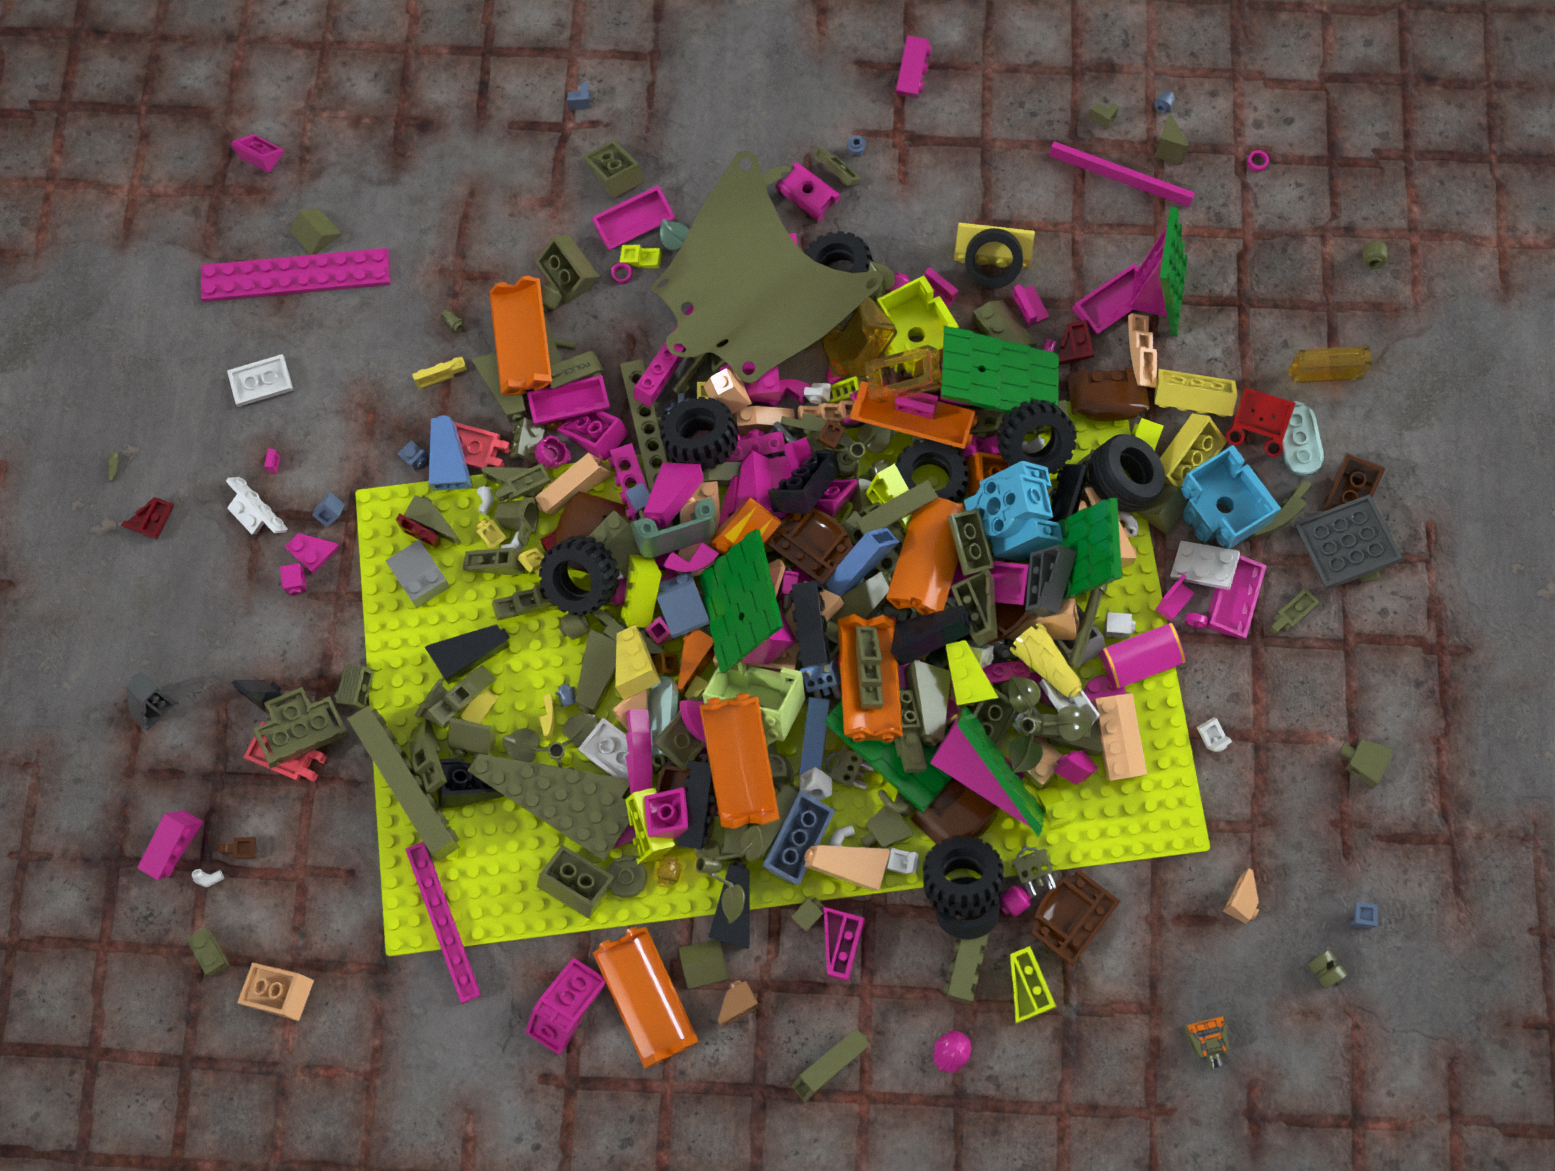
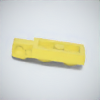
[412,357,467,389]

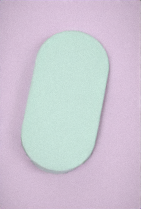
[1282,401,1324,476]
[648,676,678,757]

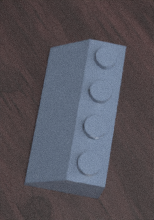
[762,791,835,885]

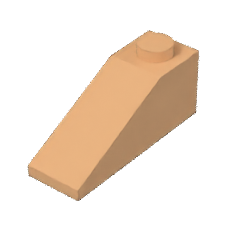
[736,406,795,434]

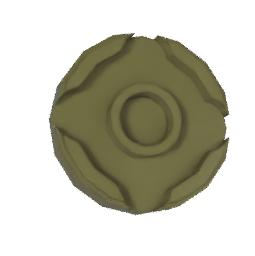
[606,856,647,898]

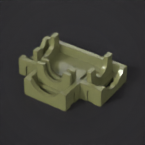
[253,687,347,769]

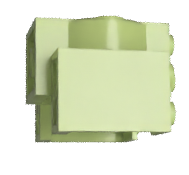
[703,662,805,747]

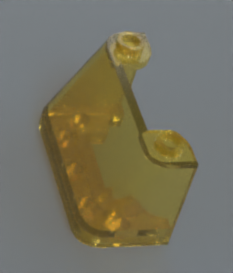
[821,296,897,378]

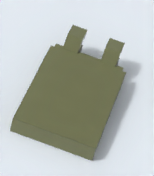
[653,689,706,770]

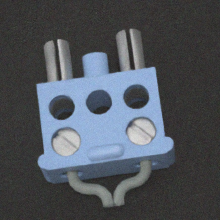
[800,658,842,699]

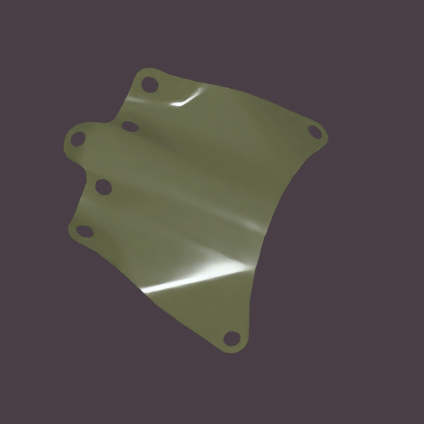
[651,150,883,383]

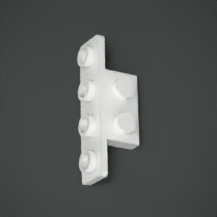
[226,477,288,534]
[1039,678,1100,724]

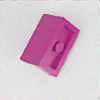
[924,267,958,308]
[1012,284,1049,327]
[895,387,938,419]
[784,438,813,471]
[1155,574,1195,622]

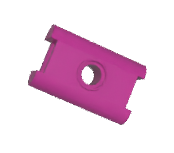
[775,162,841,222]

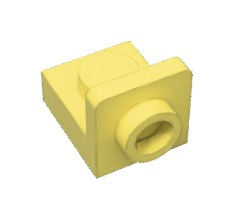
[474,518,507,549]
[517,547,545,575]

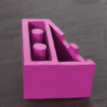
[896,36,932,98]
[137,810,204,880]
[824,907,865,983]

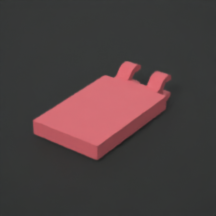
[454,422,510,470]
[243,721,327,782]

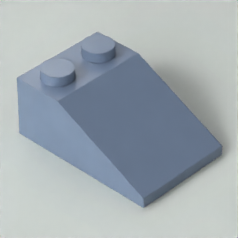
[657,571,710,638]

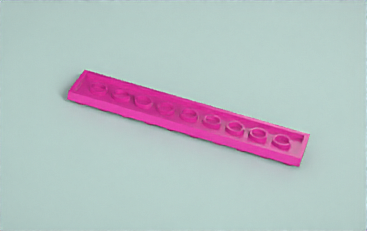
[201,248,390,302]

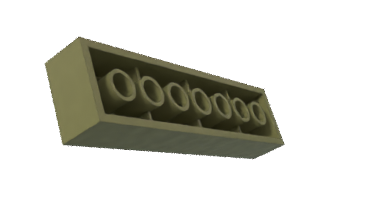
[347,705,460,861]

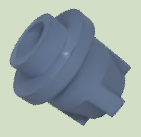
[1154,91,1176,113]
[847,135,866,157]
[555,684,576,707]

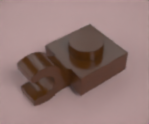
[218,837,256,859]

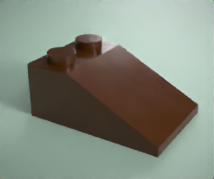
[1323,452,1385,510]

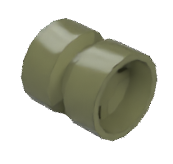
[1307,949,1347,989]

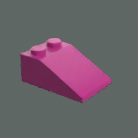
[720,361,780,403]
[557,411,629,461]

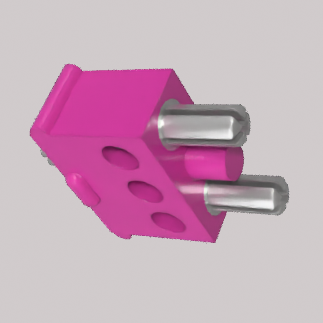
[776,566,799,615]

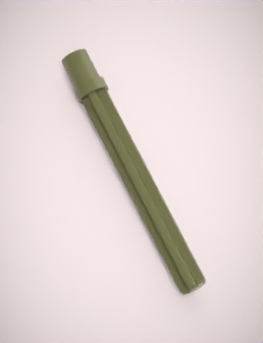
[1068,585,1106,669]

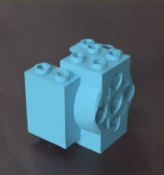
[1181,445,1281,549]
[964,461,1063,562]

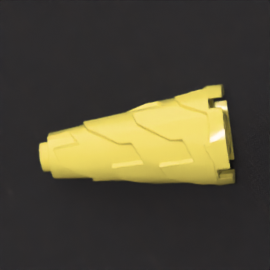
[1010,623,1082,698]

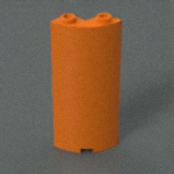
[489,276,552,395]
[850,381,978,449]
[886,497,966,615]
[838,614,903,742]
[699,693,780,829]
[593,926,699,1069]

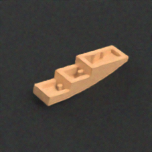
[1128,313,1157,388]
[797,401,854,425]

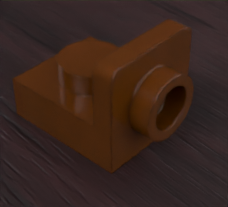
[817,419,845,450]

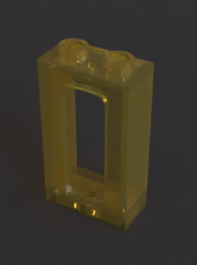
[865,345,942,403]
[1288,346,1372,383]

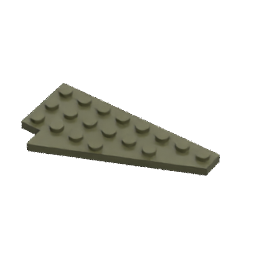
[467,754,630,861]

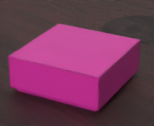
[264,448,280,474]

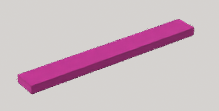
[1049,142,1195,207]
[405,842,482,1004]

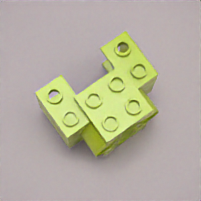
[874,275,959,377]

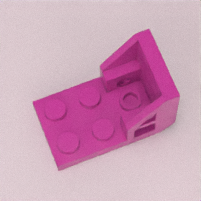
[525,957,606,1056]

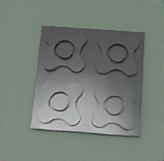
[1294,494,1403,590]

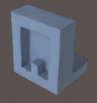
[397,441,429,471]

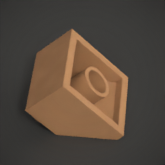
[718,980,759,1028]

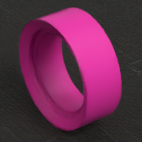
[1247,150,1269,172]
[611,262,632,284]
[1185,613,1208,629]

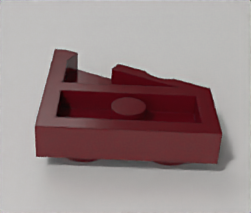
[1059,320,1094,365]
[121,497,174,540]
[396,513,441,548]

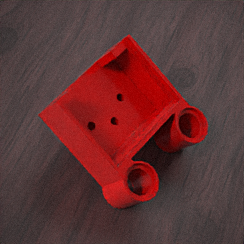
[1225,387,1296,457]

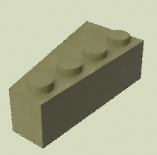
[943,915,989,1006]

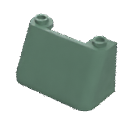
[630,497,716,558]

